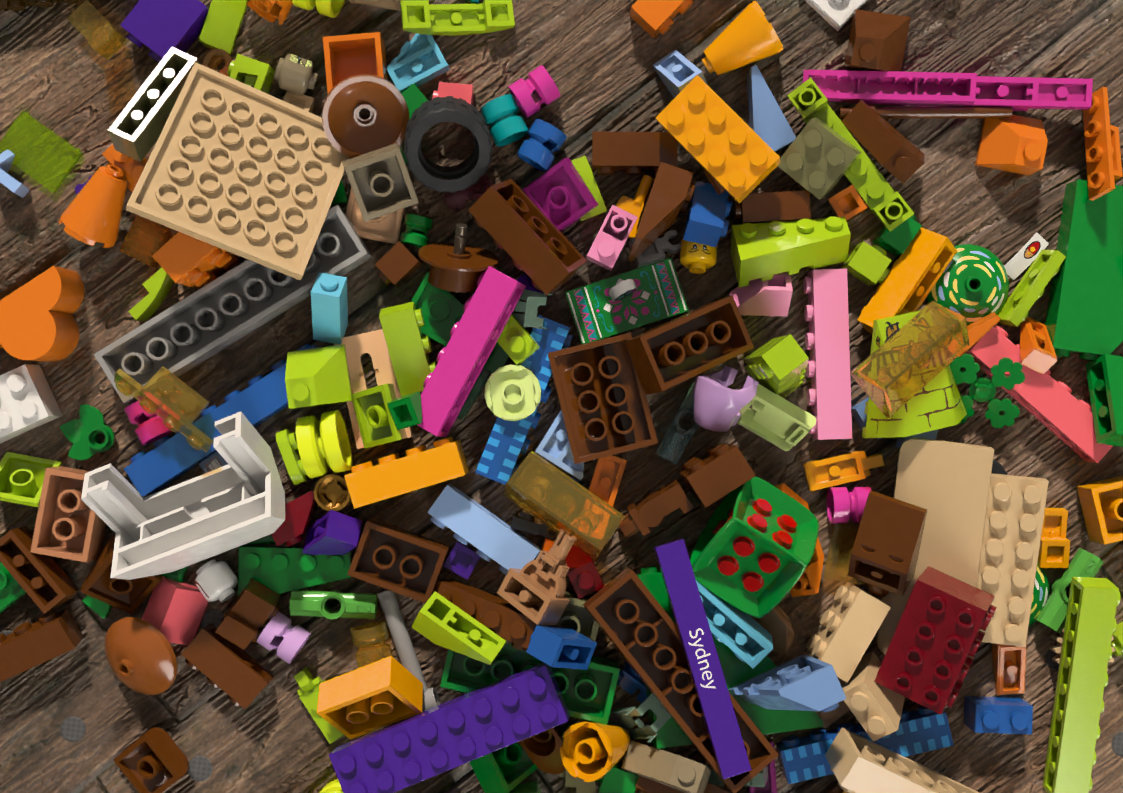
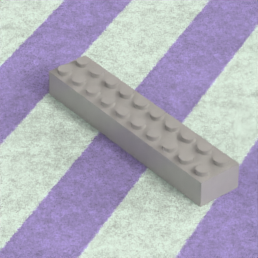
[94,205,373,403]

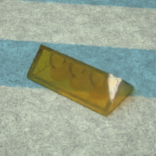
[850,301,970,419]
[504,451,626,561]

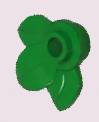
[60,404,115,460]

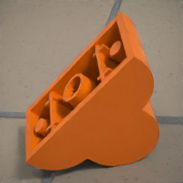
[0,266,84,362]

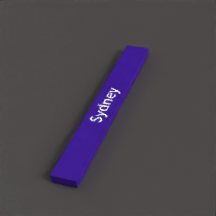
[654,539,751,779]

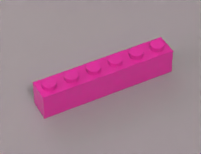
[418,266,526,437]

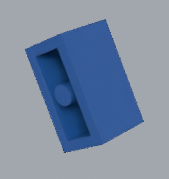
[683,181,732,247]
[526,625,597,670]
[964,696,1033,735]

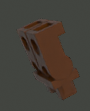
[617,479,694,539]

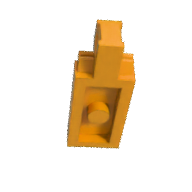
[802,450,884,491]

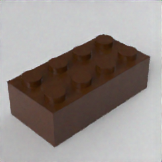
[468,179,587,295]
[625,295,754,395]

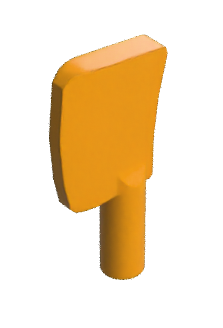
[616,175,654,238]

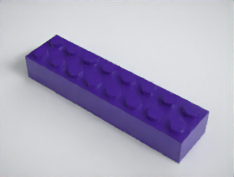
[329,662,570,793]

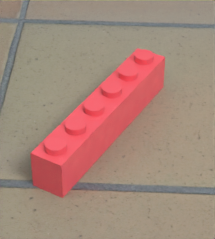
[965,326,1113,463]

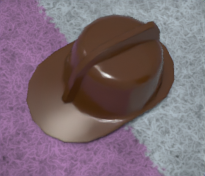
[518,725,566,775]

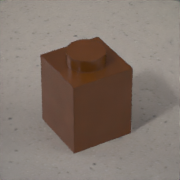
[375,241,422,287]

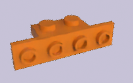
[1083,86,1123,201]

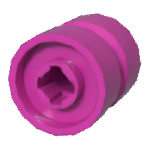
[508,65,561,118]
[124,394,176,445]
[826,487,872,524]

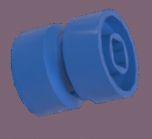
[516,119,567,172]

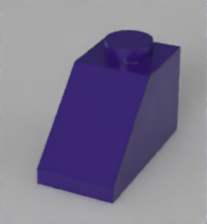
[302,510,362,555]

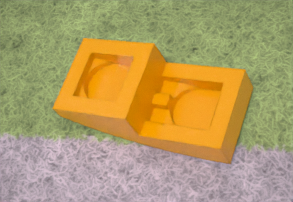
[1038,508,1071,568]

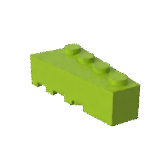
[730,217,851,288]
[743,334,809,398]

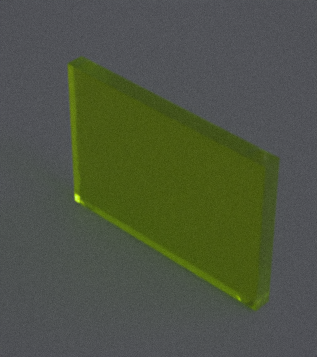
[0,110,84,193]

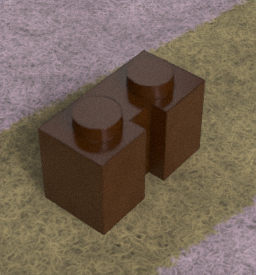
[215,577,280,650]

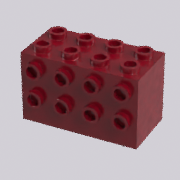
[874,566,997,715]

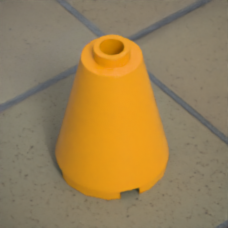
[701,1,783,76]
[560,721,631,782]

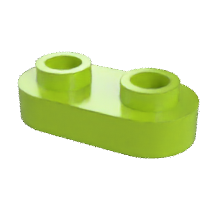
[276,429,307,485]

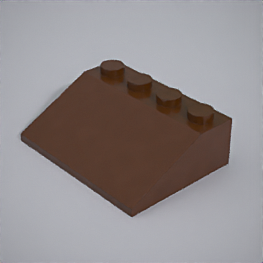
[547,333,658,464]

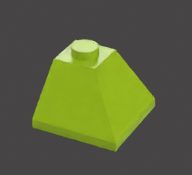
[285,344,353,409]

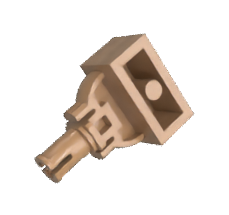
[497,529,577,625]

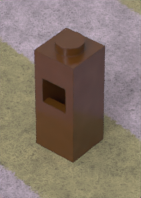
[733,190,811,225]

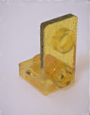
[68,0,128,60]

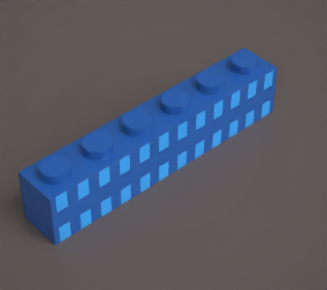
[475,315,573,485]
[776,705,954,784]

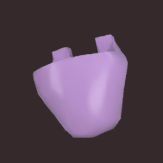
[693,365,759,432]

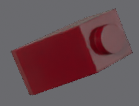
[271,490,317,547]
[565,533,604,599]

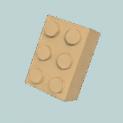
[806,581,891,683]

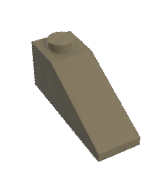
[621,741,711,793]

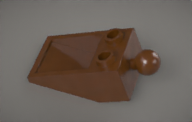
[848,491,927,598]

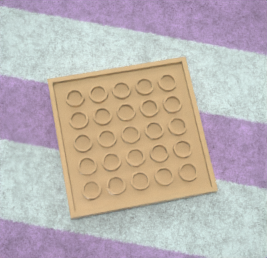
[126,62,350,281]

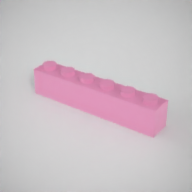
[803,269,852,440]

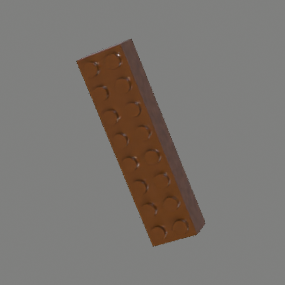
[582,568,779,793]

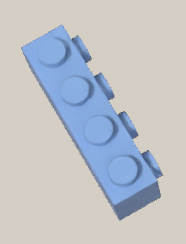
[427,483,540,575]

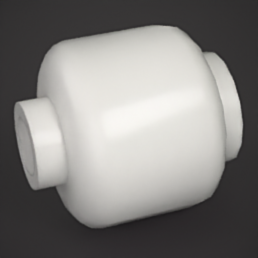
[195,559,238,603]

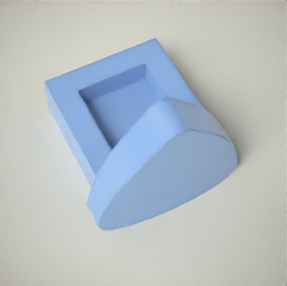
[0,149,30,198]

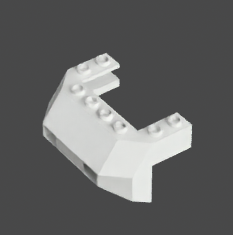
[81,412,285,580]

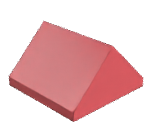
[142,576,209,645]

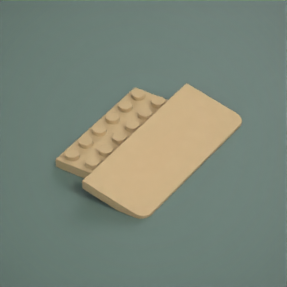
[877,438,1049,654]

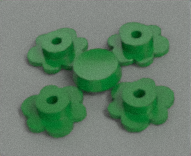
[949,354,1025,428]

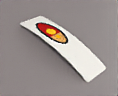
[1004,233,1049,280]

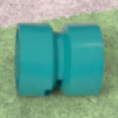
[480,94,529,147]

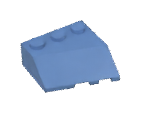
[728,654,847,712]

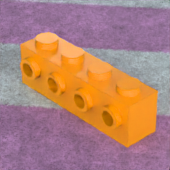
[857,227,957,334]

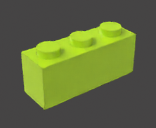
[379,301,436,396]

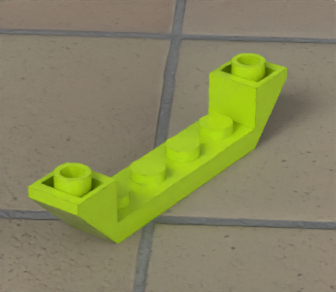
[787,77,914,232]

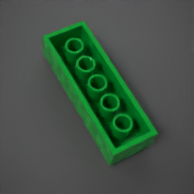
[440,638,620,725]

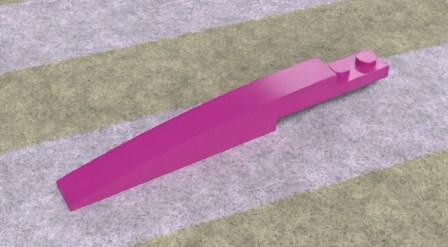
[802,70,1093,111]

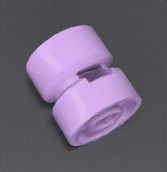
[257,611,311,664]

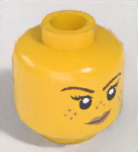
[680,239,717,274]

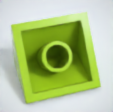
[352,383,407,449]
[0,452,62,507]

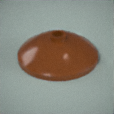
[322,74,409,158]
[105,617,177,695]

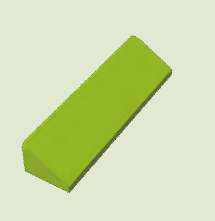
[199,0,249,55]

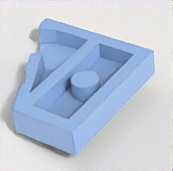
[535,410,584,480]

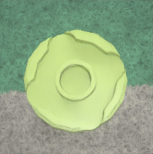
[484,364,541,421]

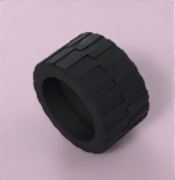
[405,96,492,193]

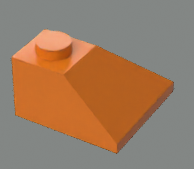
[975,114,1048,176]

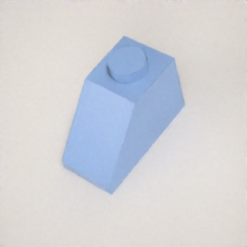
[653,50,707,98]

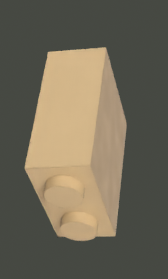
[842,651,905,742]

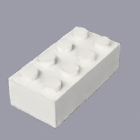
[0,364,63,444]

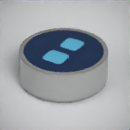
[608,279,638,302]

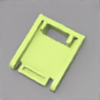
[737,384,816,451]

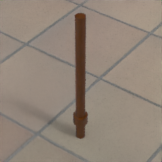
[839,104,1013,119]

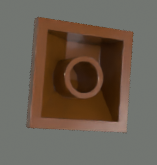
[844,9,911,72]
[80,534,162,614]

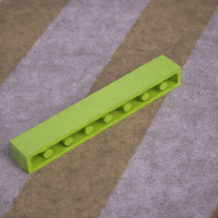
[1042,577,1121,793]

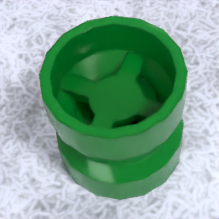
[400,214,433,248]

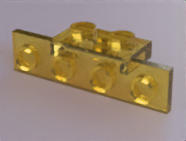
[114,366,214,453]

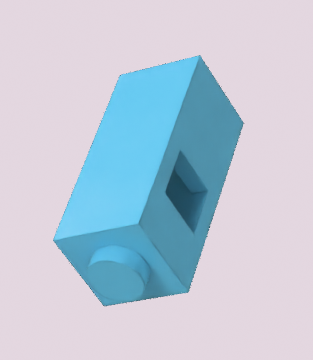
[311,272,348,345]

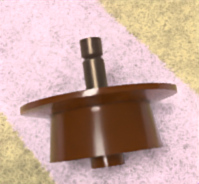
[418,223,499,292]

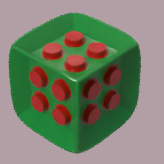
[690,476,819,618]

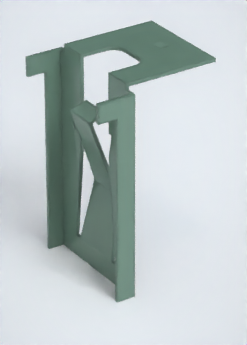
[512,289,552,329]
[610,693,670,743]

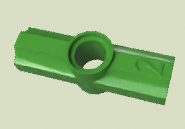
[1036,548,1104,634]
[289,590,378,620]

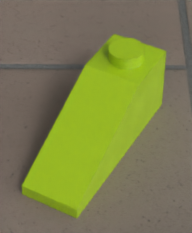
[412,591,506,665]

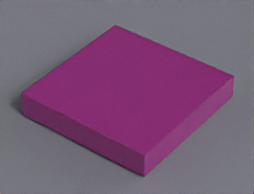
[523,157,598,232]

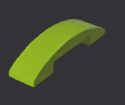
[400,0,515,36]

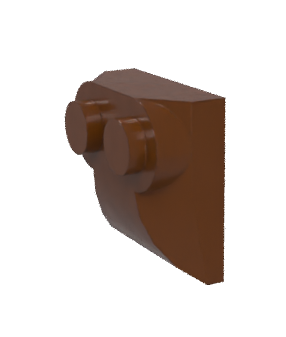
[113,727,189,793]

